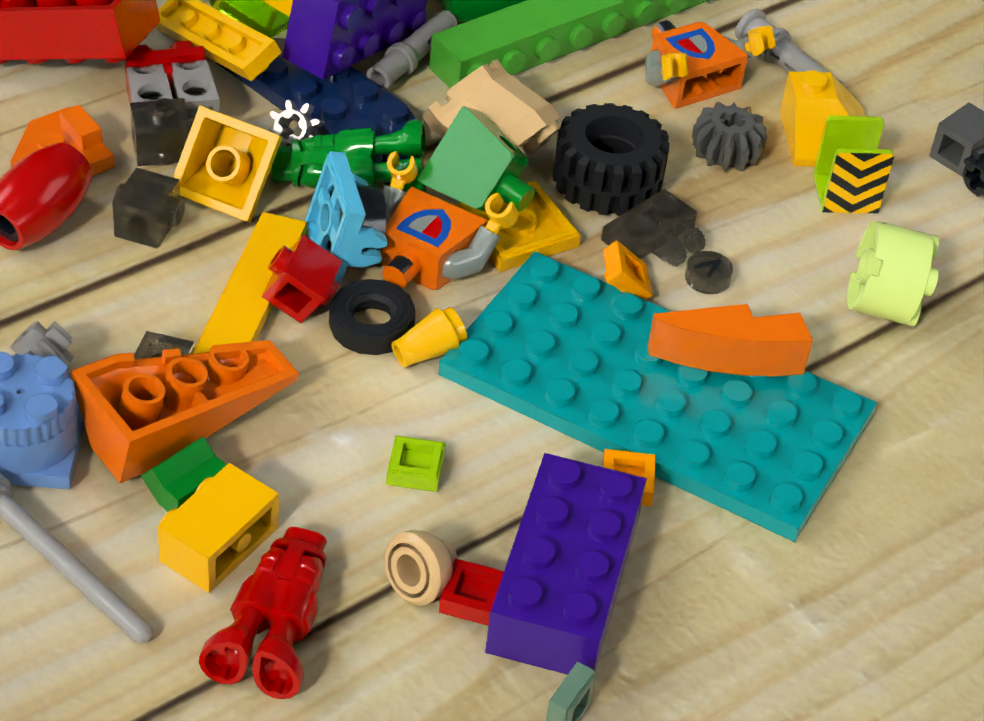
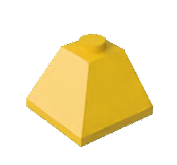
[780,70,866,167]
[168,106,283,223]

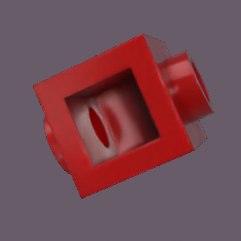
[261,234,343,323]

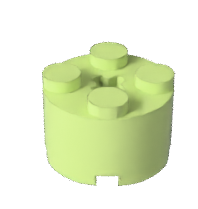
[847,221,939,327]

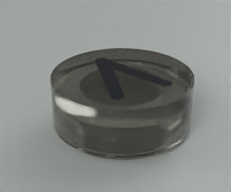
[685,251,733,294]

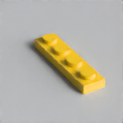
[155,0,282,81]

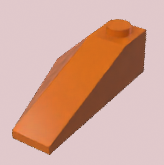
[70,340,299,483]

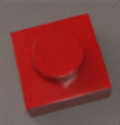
[439,558,504,626]

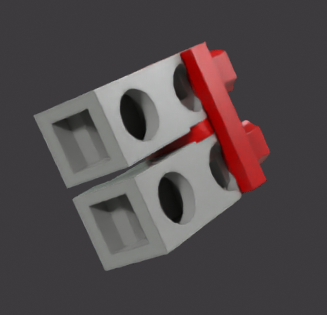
[125,40,220,143]

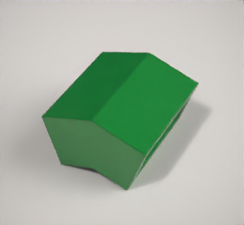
[140,436,227,512]

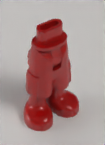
[198,527,327,699]

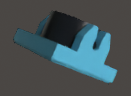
[305,151,388,286]

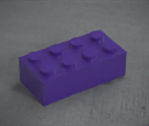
[282,0,427,80]
[485,453,647,675]

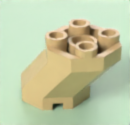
[422,59,560,155]

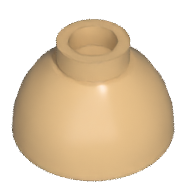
[384,530,457,606]

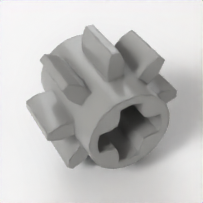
[269,100,325,147]
[10,321,74,366]

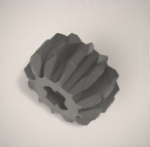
[692,102,767,172]

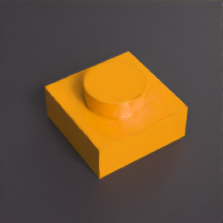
[603,240,653,300]
[602,449,656,507]

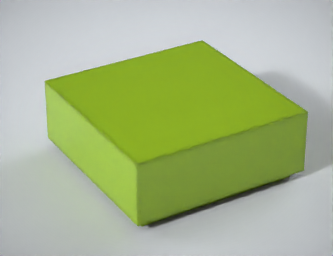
[386,435,446,492]

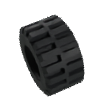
[553,103,670,216]

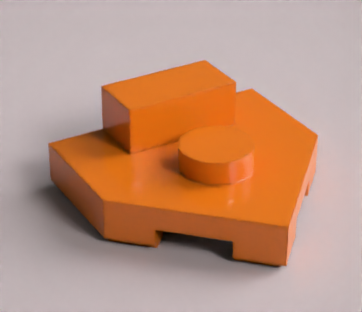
[10,105,115,176]

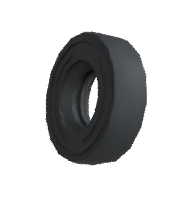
[329,279,416,355]

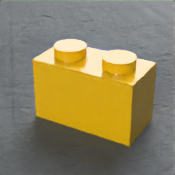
[158,463,279,593]

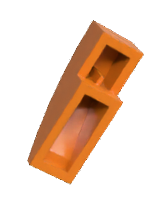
[647,304,813,376]

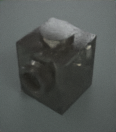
[130,98,196,167]
[112,167,185,249]

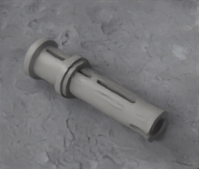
[735,8,843,85]

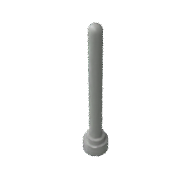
[0,473,153,643]

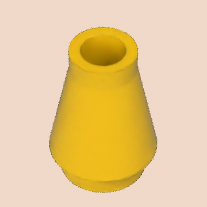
[391,307,468,368]

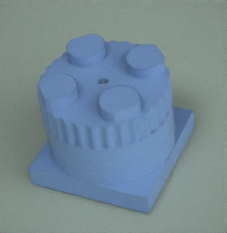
[0,352,85,489]

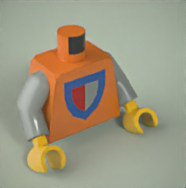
[645,20,776,109]
[381,151,518,290]

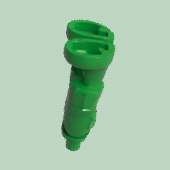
[272,119,426,193]

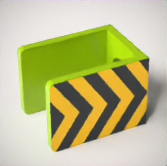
[813,115,894,214]

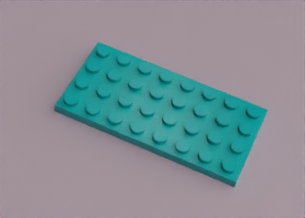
[438,251,877,542]

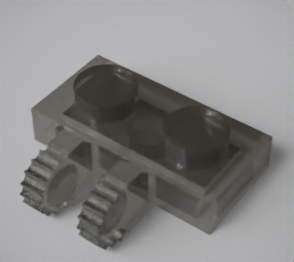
[601,189,706,267]

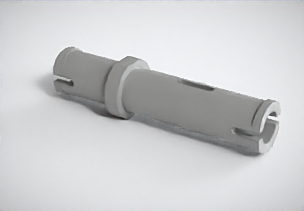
[367,11,458,89]

